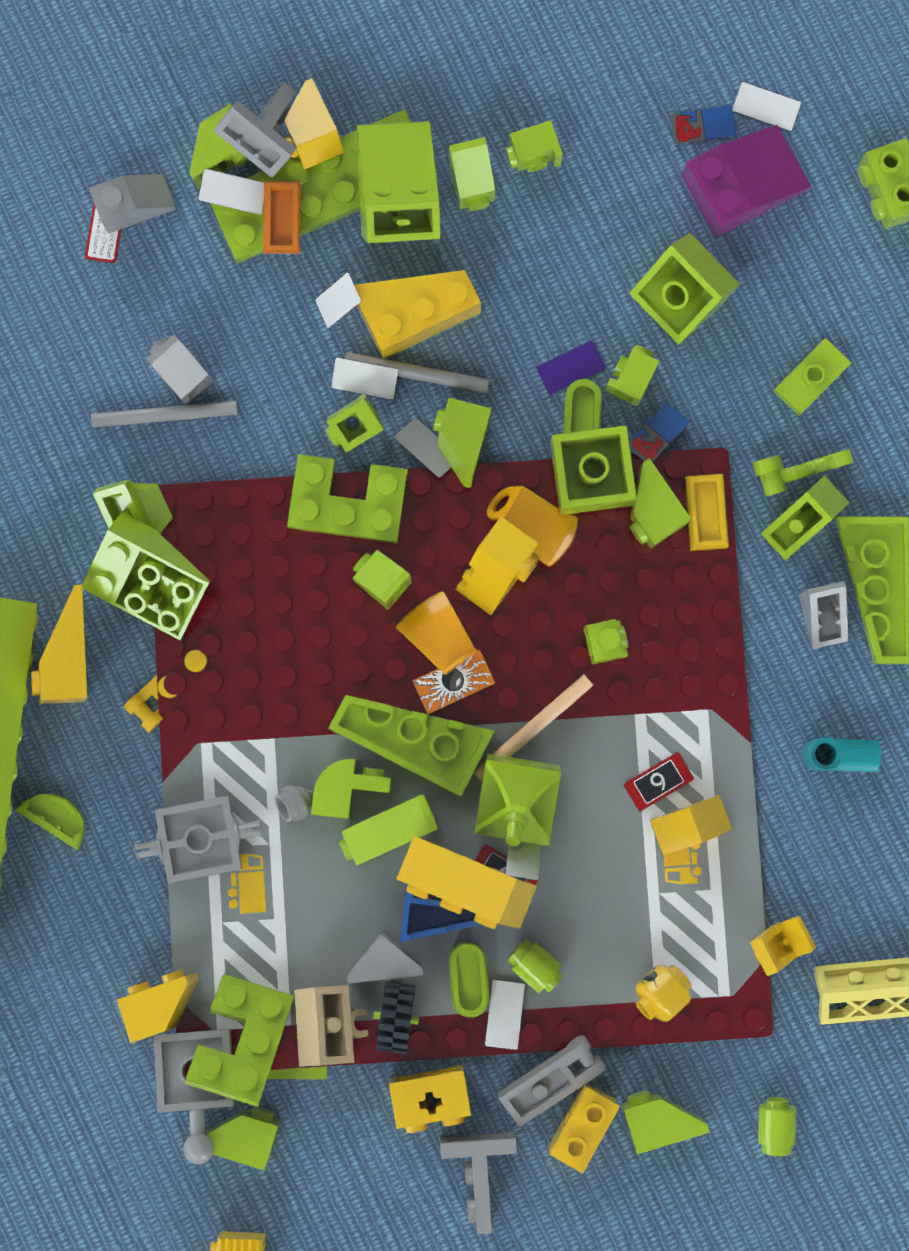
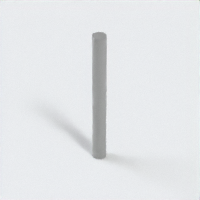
[345,352,490,393]
[91,400,238,428]

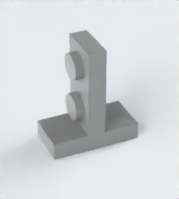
[213,82,296,178]
[440,1132,517,1235]

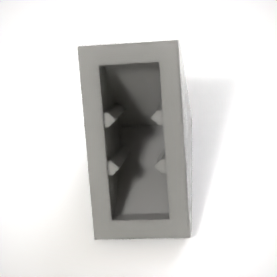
[798,581,848,649]
[347,932,424,984]

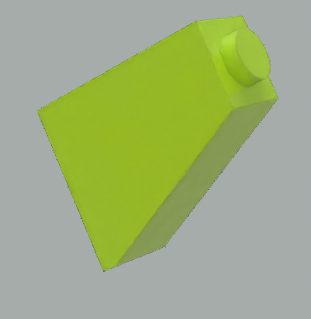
[338,794,439,866]

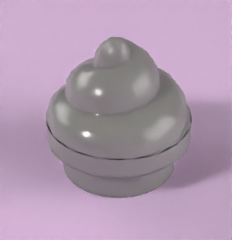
[275,785,314,822]

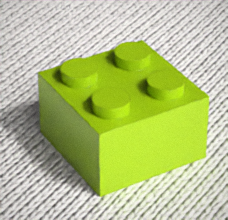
[550,426,637,515]

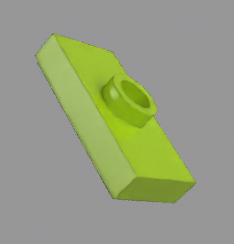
[773,338,851,416]

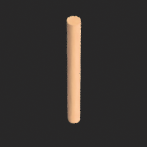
[474,674,593,782]

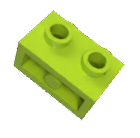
[858,138,909,230]

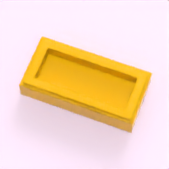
[685,474,729,551]

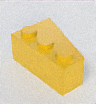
[354,270,481,359]
[455,516,540,615]
[396,836,537,929]

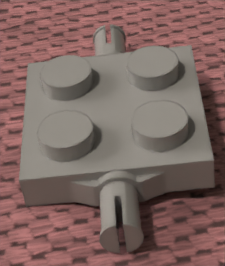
[134,796,263,884]

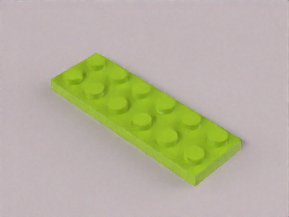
[210,109,411,264]

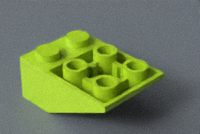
[356,121,440,243]
[82,512,210,640]

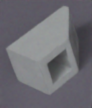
[146,334,213,405]

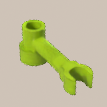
[752,449,854,497]

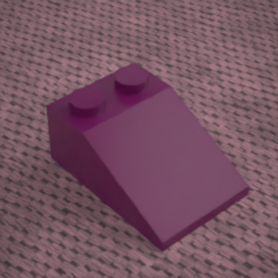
[681,125,811,238]

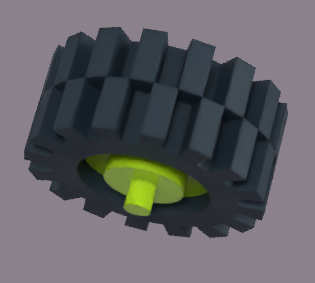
[373,982,419,1054]

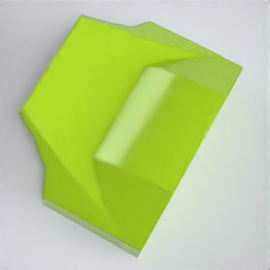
[92,480,173,534]

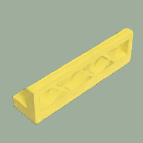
[814,957,909,1025]

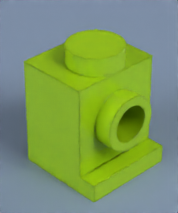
[505,120,563,172]
[605,345,659,407]
[325,393,384,453]
[583,619,628,665]

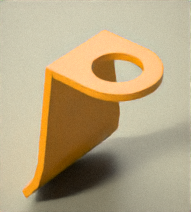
[487,486,578,567]
[396,592,477,676]

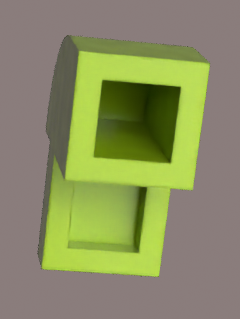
[311,759,392,819]

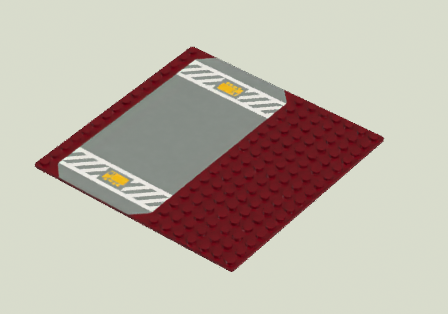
[154,448,774,1076]

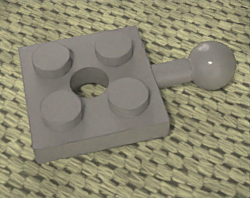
[154,1029,235,1165]

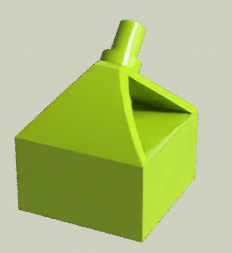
[474,753,561,846]

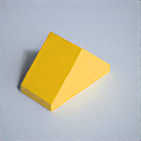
[650,794,733,855]

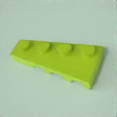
[835,517,909,664]
[328,695,495,797]

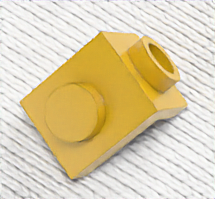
[750,916,816,976]

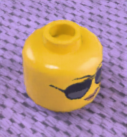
[635,965,692,1022]

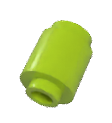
[506,938,563,993]
[758,1097,797,1156]

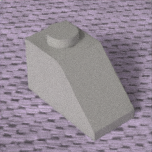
[89,174,176,233]

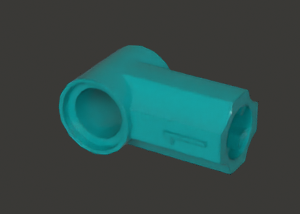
[801,737,882,773]

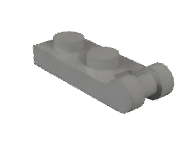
[498,1035,606,1127]

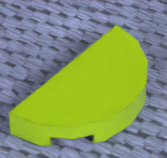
[15,794,85,850]

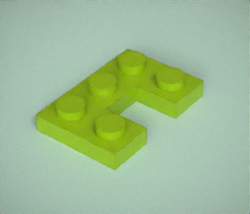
[287,454,408,543]
[185,974,294,1107]

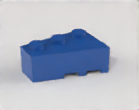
[400,877,522,942]

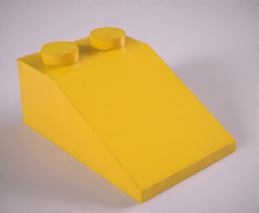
[31,585,87,704]

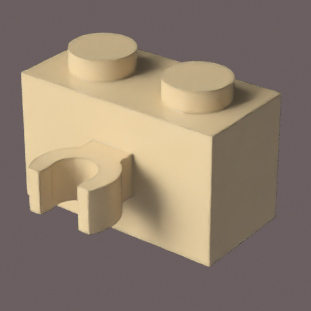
[294,985,368,1067]

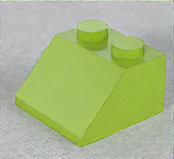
[629,233,741,345]

